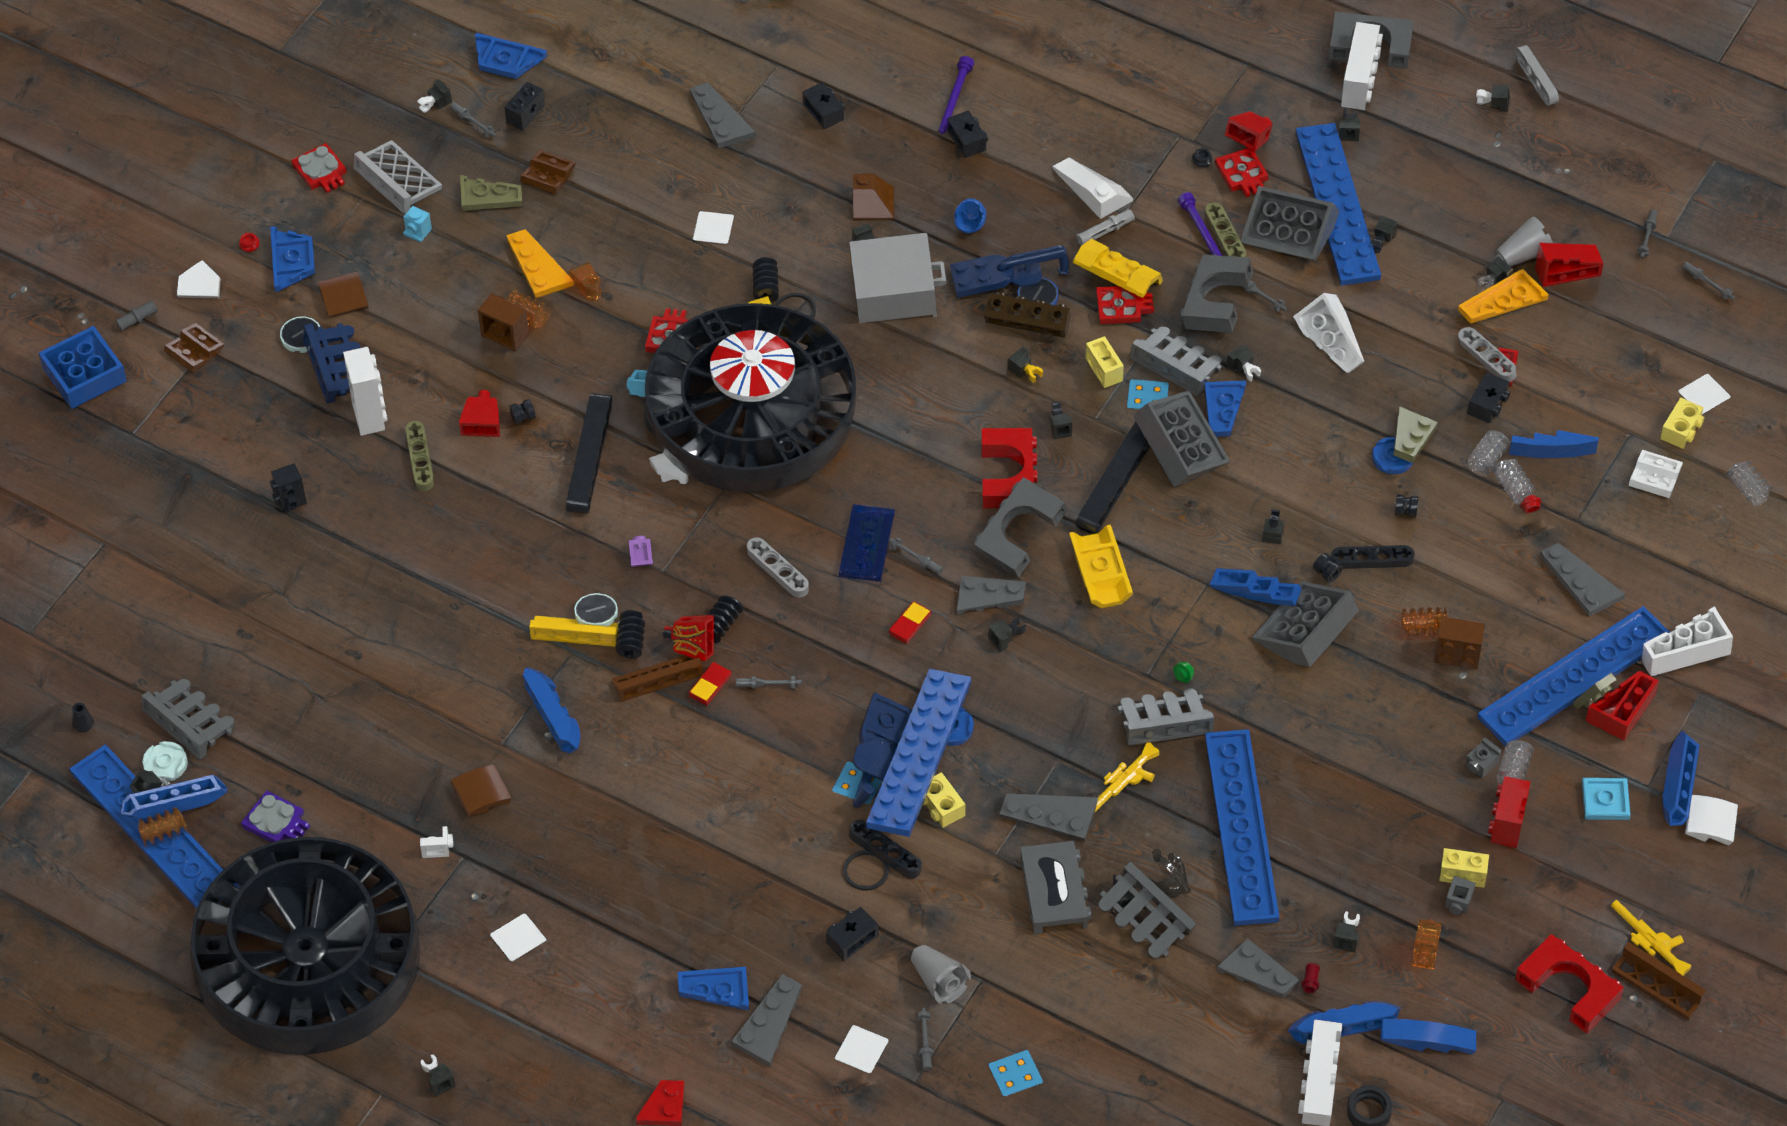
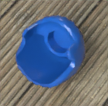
[954,198,987,233]

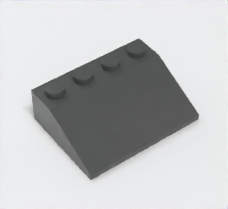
[1240,186,1340,261]
[1133,391,1230,487]
[1252,581,1359,667]

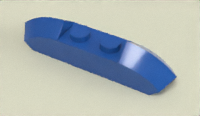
[523,667,580,753]
[1663,731,1700,826]
[121,775,228,819]
[1288,1001,1401,1044]

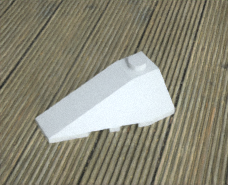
[1293,293,1364,373]

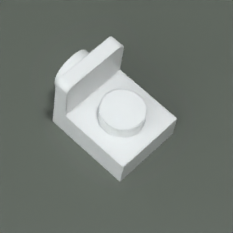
[420,826,453,858]

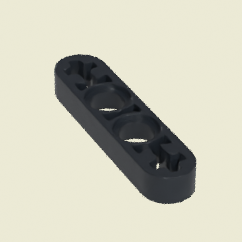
[1331,545,1415,569]
[849,820,922,878]

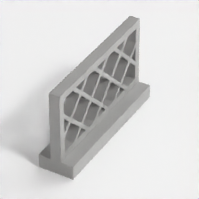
[353,140,442,213]

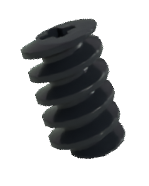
[752,257,779,303]
[707,595,744,643]
[615,610,645,659]

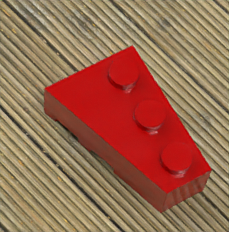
[1535,243,1604,287]
[1586,671,1659,741]
[1488,776,1531,848]

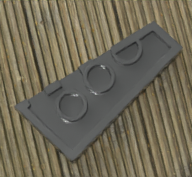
[689,82,755,149]
[1540,543,1625,616]
[1000,793,1099,841]
[732,974,802,1067]

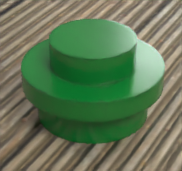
[1173,662,1194,683]

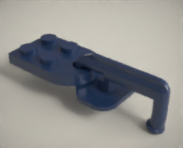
[950,245,1070,298]
[853,692,912,809]

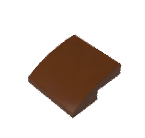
[520,150,575,194]
[318,272,369,318]
[164,323,224,373]
[450,765,512,816]

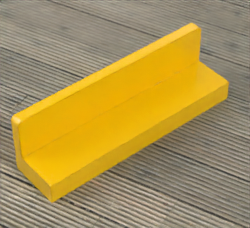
[529,616,618,647]

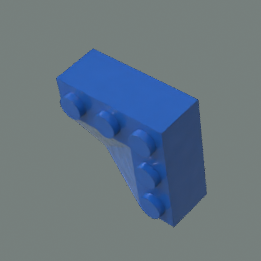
[39,326,127,409]

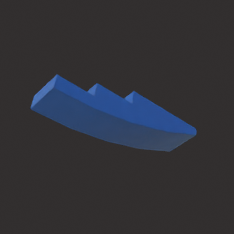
[1509,430,1599,458]
[1209,568,1302,606]
[1381,1019,1476,1055]

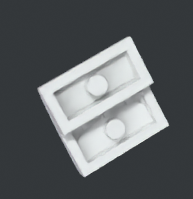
[1629,450,1683,498]
[1685,795,1738,846]

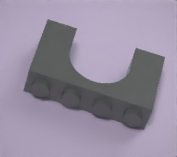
[1329,11,1414,69]
[1180,254,1254,333]
[974,477,1068,577]

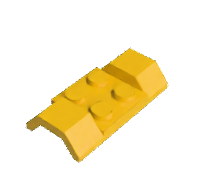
[1073,239,1162,298]
[1069,525,1133,608]

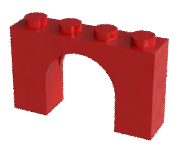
[981,428,1037,509]
[1515,934,1624,1034]

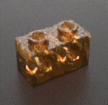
[1412,919,1442,970]

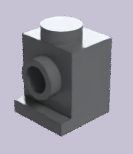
[1466,738,1502,778]
[1445,876,1476,915]

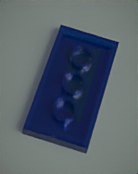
[839,504,895,582]

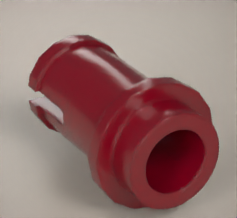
[1301,963,1320,994]

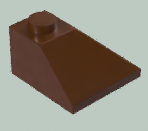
[853,174,894,221]

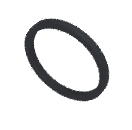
[775,293,816,318]
[844,850,889,891]

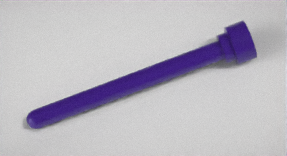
[939,56,974,134]
[1178,192,1222,256]

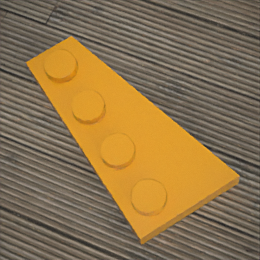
[506,229,574,298]
[1458,269,1549,324]

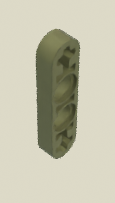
[1205,202,1246,257]
[405,421,434,491]

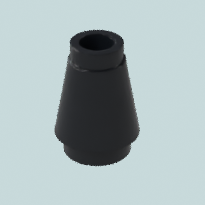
[72,703,94,732]

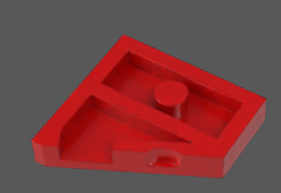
[636,1080,685,1126]

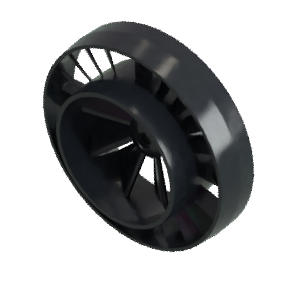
[645,303,856,492]
[190,837,420,1055]

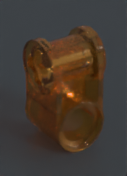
[569,262,602,301]

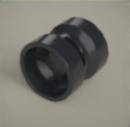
[509,399,536,425]
[1395,494,1418,518]
[1313,553,1343,583]

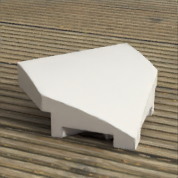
[177,260,220,298]
[649,453,689,484]

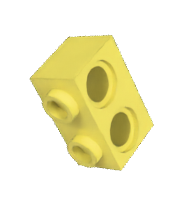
[1086,336,1124,388]
[1660,397,1704,449]
[923,772,965,828]
[1440,848,1489,888]

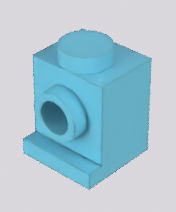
[403,206,432,243]
[627,369,658,397]

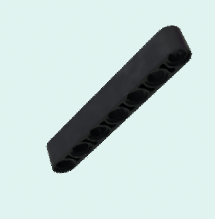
[566,393,612,514]
[1076,421,1150,533]

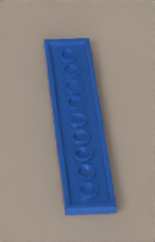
[1295,123,1381,286]
[1477,606,1670,747]
[866,669,971,837]
[1205,729,1279,926]
[70,744,238,909]

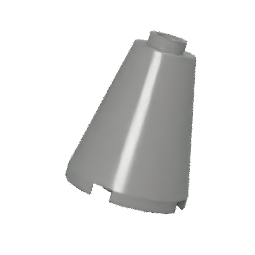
[1495,217,1553,267]
[911,945,971,1004]

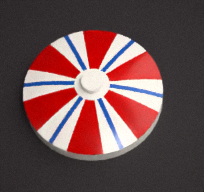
[710,330,795,402]

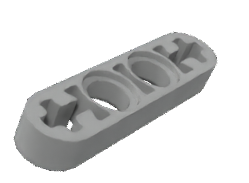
[1515,45,1559,106]
[1458,327,1517,382]
[747,537,809,598]

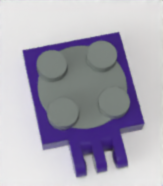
[241,790,310,843]

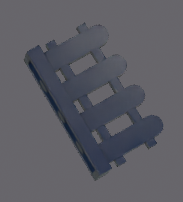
[302,323,360,404]

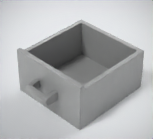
[850,233,947,323]

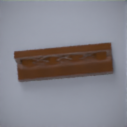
[612,655,703,702]
[1611,942,1706,1021]

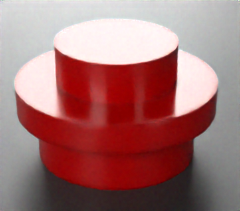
[239,233,260,252]
[1520,495,1542,513]

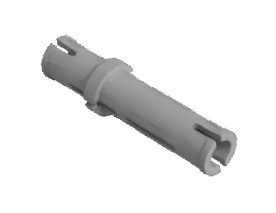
[1076,209,1135,246]

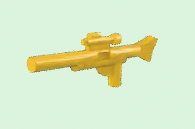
[1095,742,1159,812]
[1611,900,1691,976]

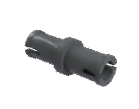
[115,300,158,331]

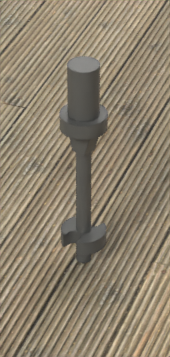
[450,102,496,138]
[1637,209,1658,259]
[1683,262,1735,300]
[1242,281,1287,312]
[888,537,943,575]
[736,676,802,689]
[917,1008,933,1071]

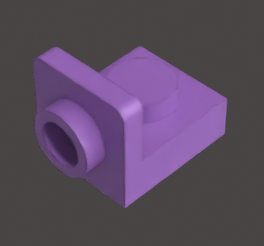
[629,536,653,567]

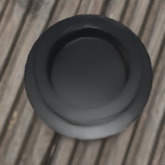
[1192,148,1212,167]

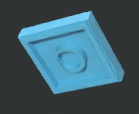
[1582,778,1630,820]

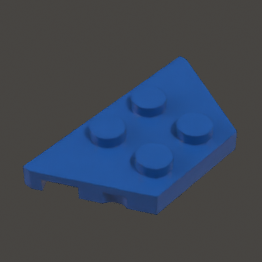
[475,33,547,79]
[270,226,315,292]

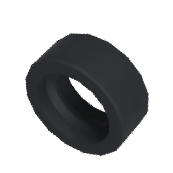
[1347,1085,1392,1126]

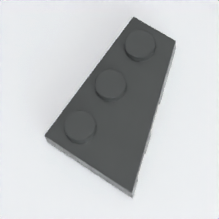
[957,576,1026,615]
[1217,939,1299,998]

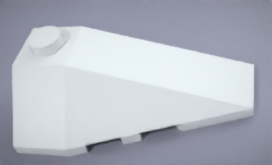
[1053,158,1133,219]

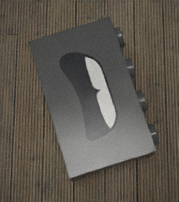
[1020,841,1091,935]

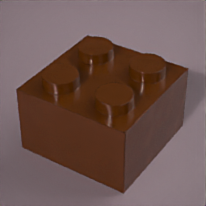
[478,293,529,352]
[1434,617,1485,669]

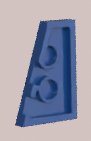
[1204,381,1246,437]
[678,967,749,1011]

